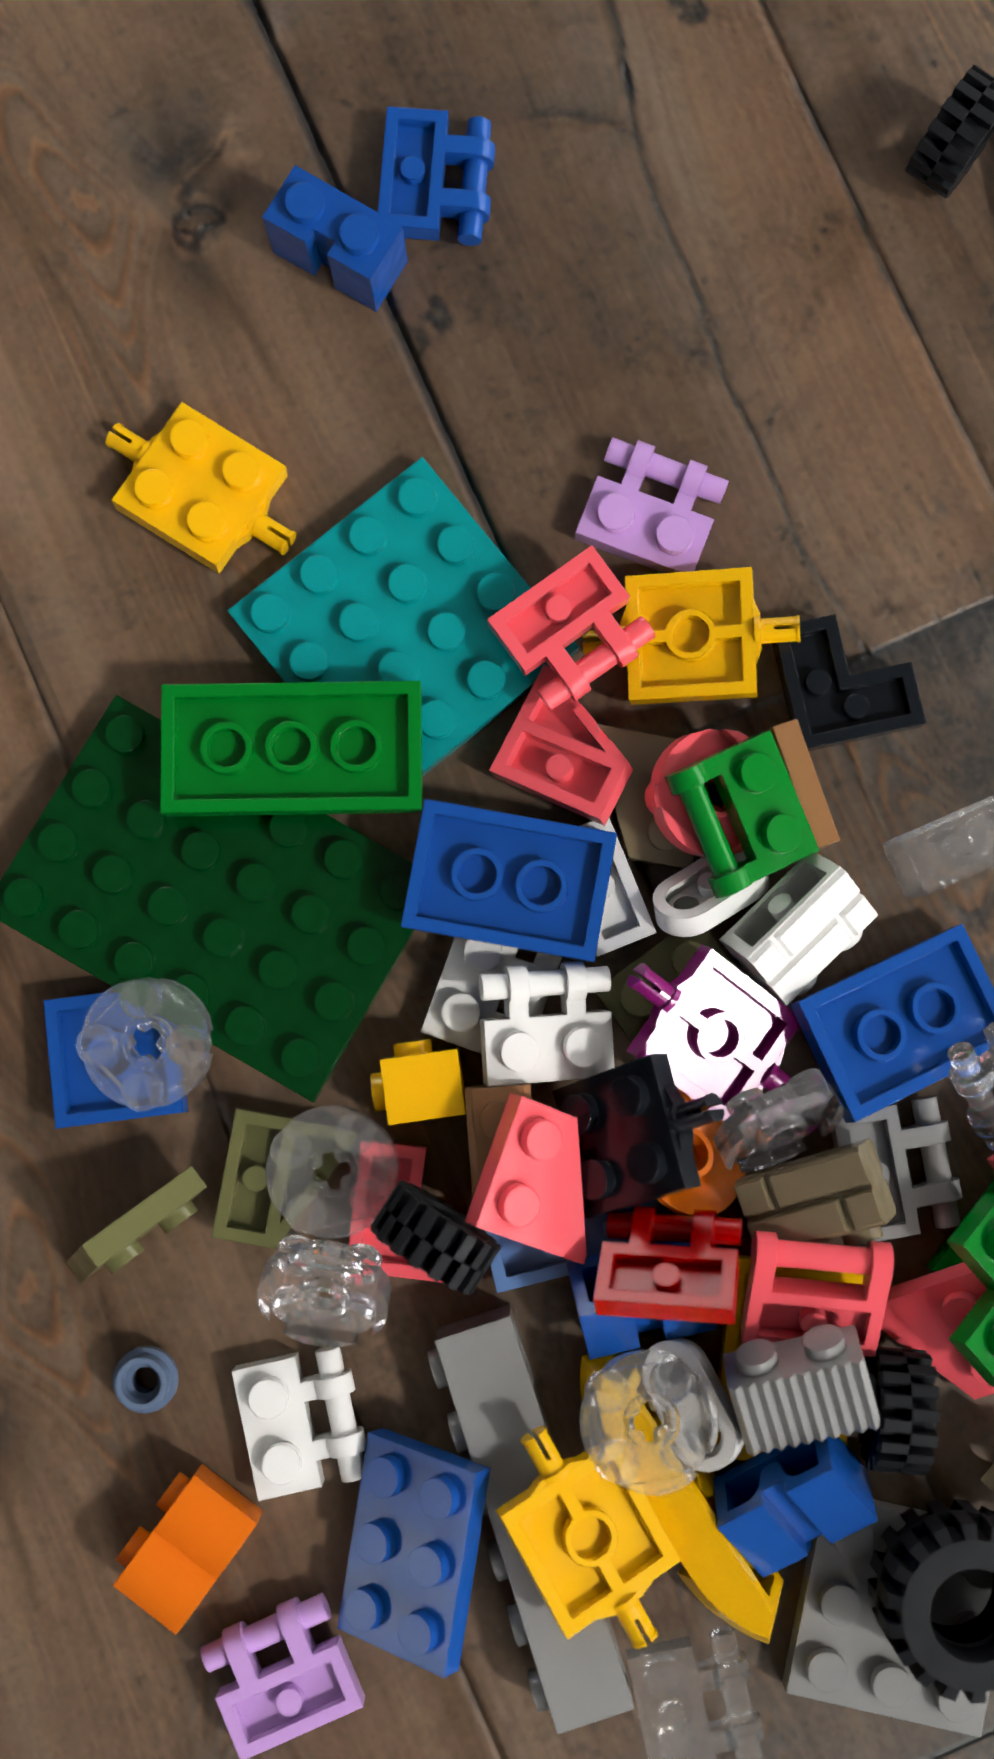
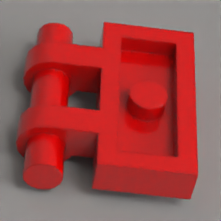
[593,1206,743,1325]

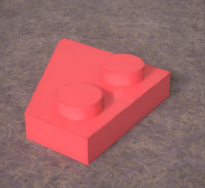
[489,665,633,826]
[465,1093,587,1265]
[881,1262,994,1400]

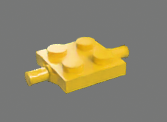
[105,402,297,574]
[582,567,801,705]
[495,1425,681,1649]

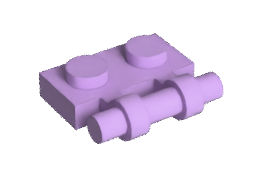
[575,437,729,573]
[200,1593,365,1759]

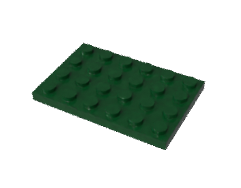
[0,695,415,1103]

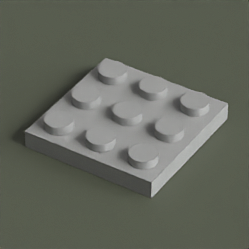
[782,1499,992,1738]

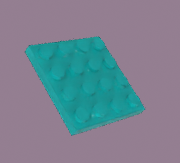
[227,457,579,776]

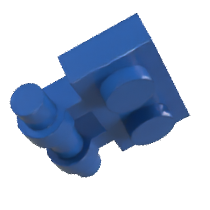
[378,106,496,246]

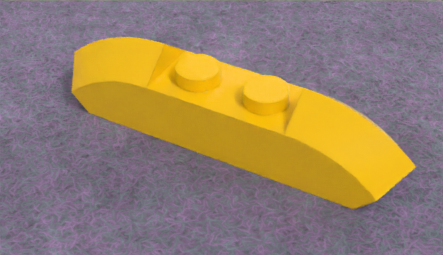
[580,1352,784,1644]

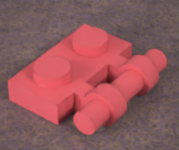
[487,545,655,711]

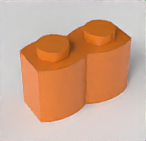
[113,1463,263,1635]

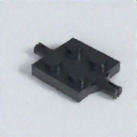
[553,1053,725,1219]

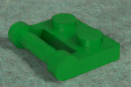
[665,730,820,898]

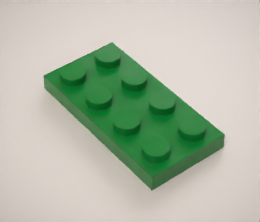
[160,681,423,816]

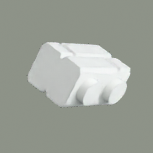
[719,853,878,1006]

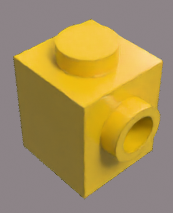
[370,1039,466,1125]

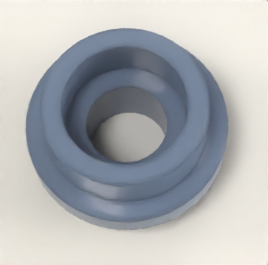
[113,1345,179,1413]

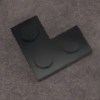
[772,614,926,751]

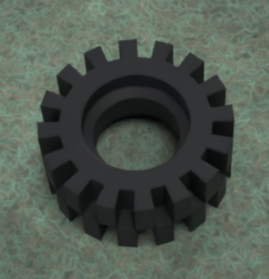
[905,65,994,199]
[370,1180,501,1295]
[858,1346,940,1476]

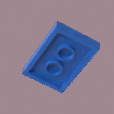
[401,799,617,963]
[789,923,994,1123]
[337,1428,490,1678]

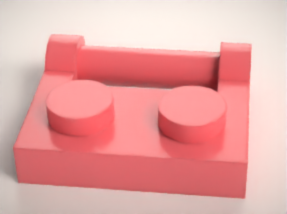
[740,1230,894,1357]

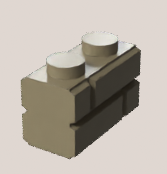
[734,1138,897,1246]

